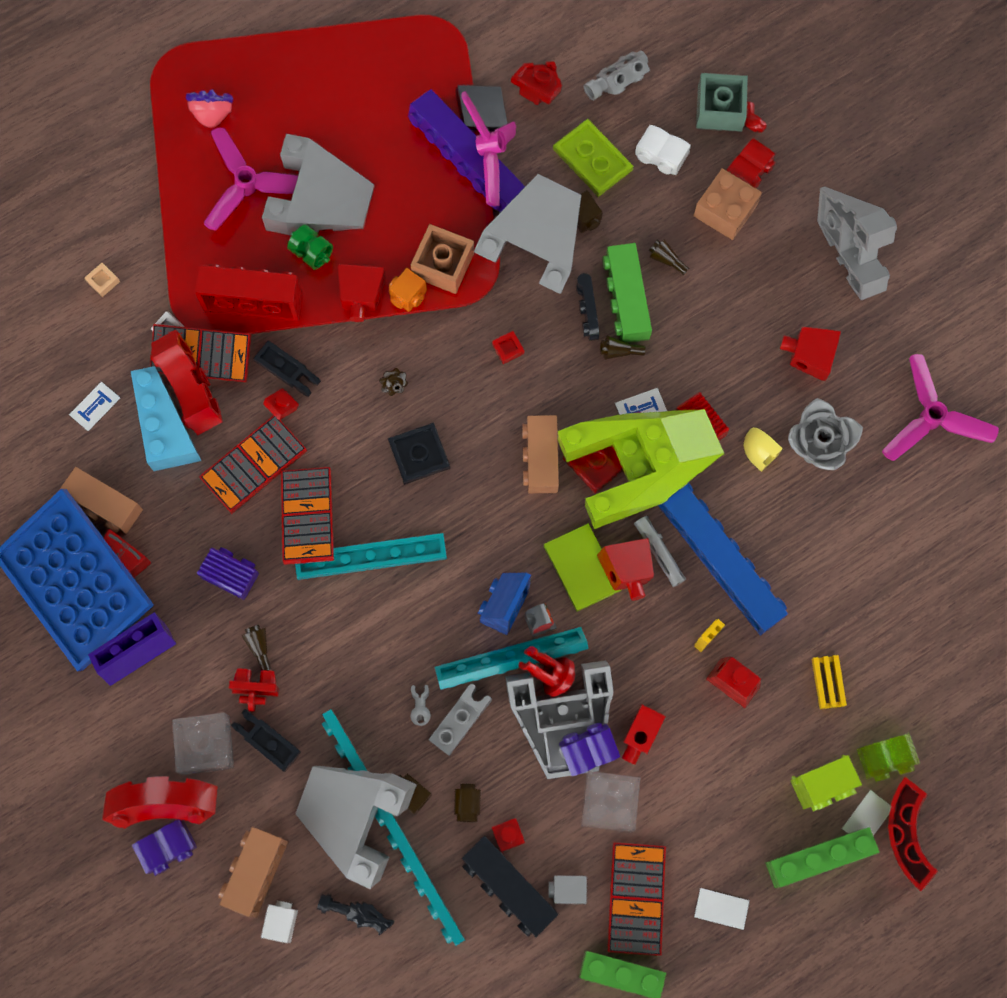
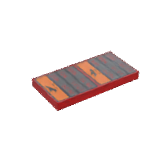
[150,324,251,382]
[199,415,307,514]
[281,467,334,565]
[607,842,666,956]

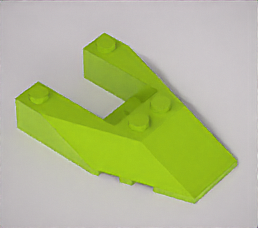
[558,409,724,529]

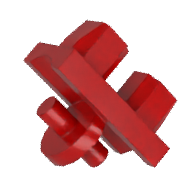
[229,668,279,712]

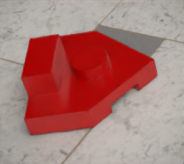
[511,61,562,105]

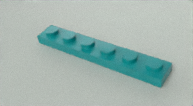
[295,533,447,580]
[434,627,589,690]

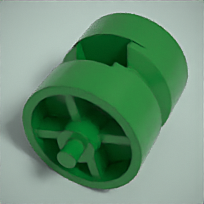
[287,224,333,270]

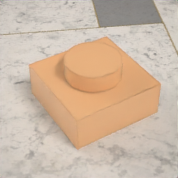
[84,263,120,297]

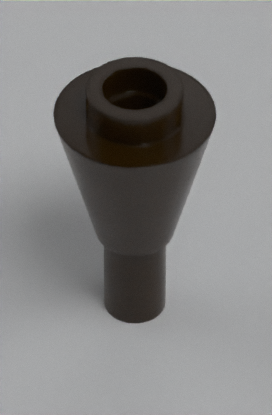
[649,239,689,276]
[600,336,645,360]
[242,625,271,671]

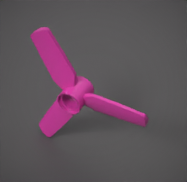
[461,91,516,207]
[204,128,298,230]
[882,354,999,461]

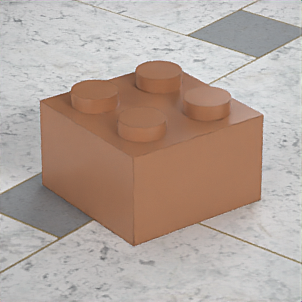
[694,168,762,240]
[411,224,474,294]

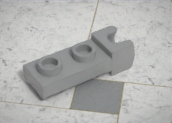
[429,683,492,756]

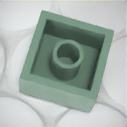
[696,73,748,131]

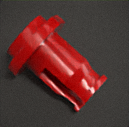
[519,646,575,697]

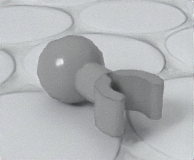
[410,685,431,726]

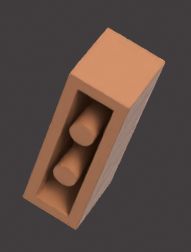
[522,415,559,493]
[59,467,143,534]

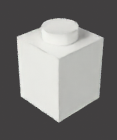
[261,901,298,943]

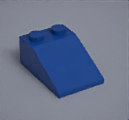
[478,573,531,636]

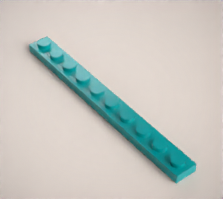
[322,709,465,946]

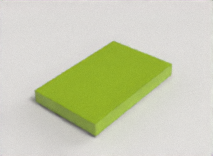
[553,119,634,197]
[544,523,622,612]

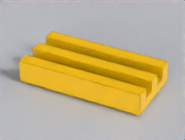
[694,619,725,652]
[812,655,847,709]

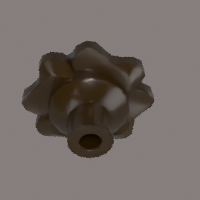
[379,368,408,396]

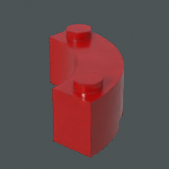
[150,330,223,435]
[102,777,218,829]
[888,777,938,892]

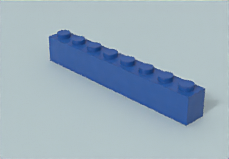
[658,482,788,636]

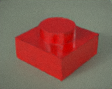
[492,331,525,364]
[263,388,299,421]
[491,818,525,852]

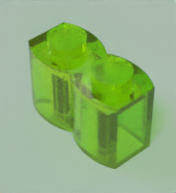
[857,733,920,782]

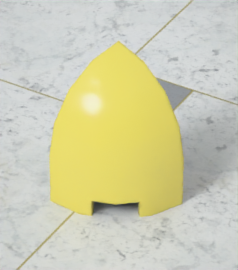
[743,427,783,472]

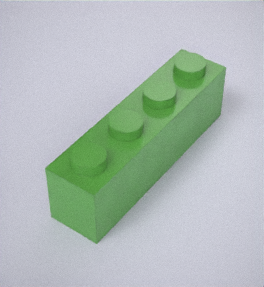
[603,243,652,343]
[765,827,880,888]

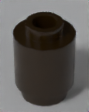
[454,784,481,822]

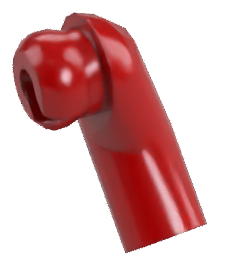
[744,102,766,133]

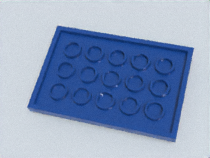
[0,489,154,671]

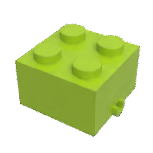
[790,755,862,811]

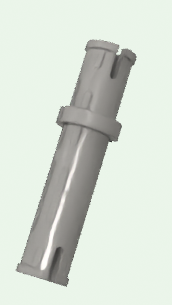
[634,516,686,587]

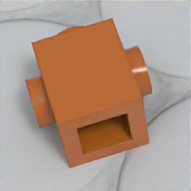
[389,268,427,312]

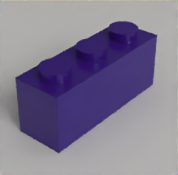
[88,612,176,686]

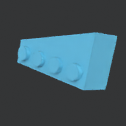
[131,366,202,471]

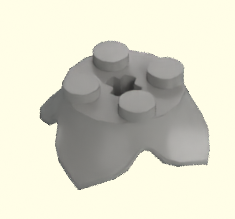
[788,398,863,470]

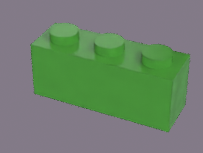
[579,951,666,998]

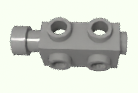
[584,51,650,101]

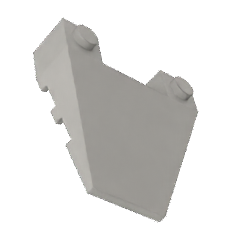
[262,134,374,235]
[474,174,581,294]
[817,187,897,300]
[505,660,613,779]
[296,766,416,889]

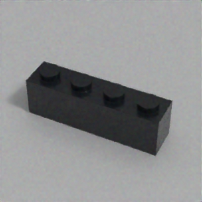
[461,836,559,938]

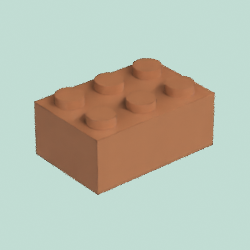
[218,827,289,917]

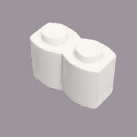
[635,125,691,175]

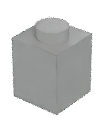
[548,876,587,904]

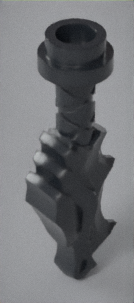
[317,893,395,936]

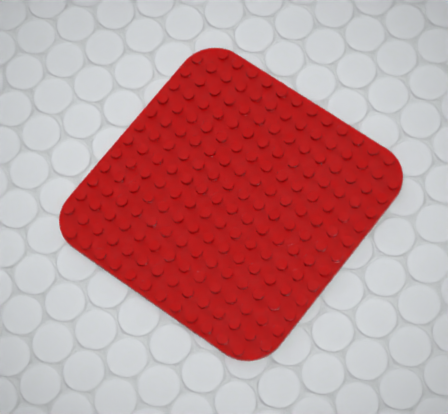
[150,15,500,334]

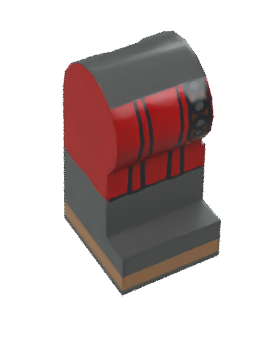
[525,603,557,639]

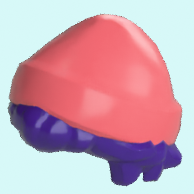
[186,90,233,128]

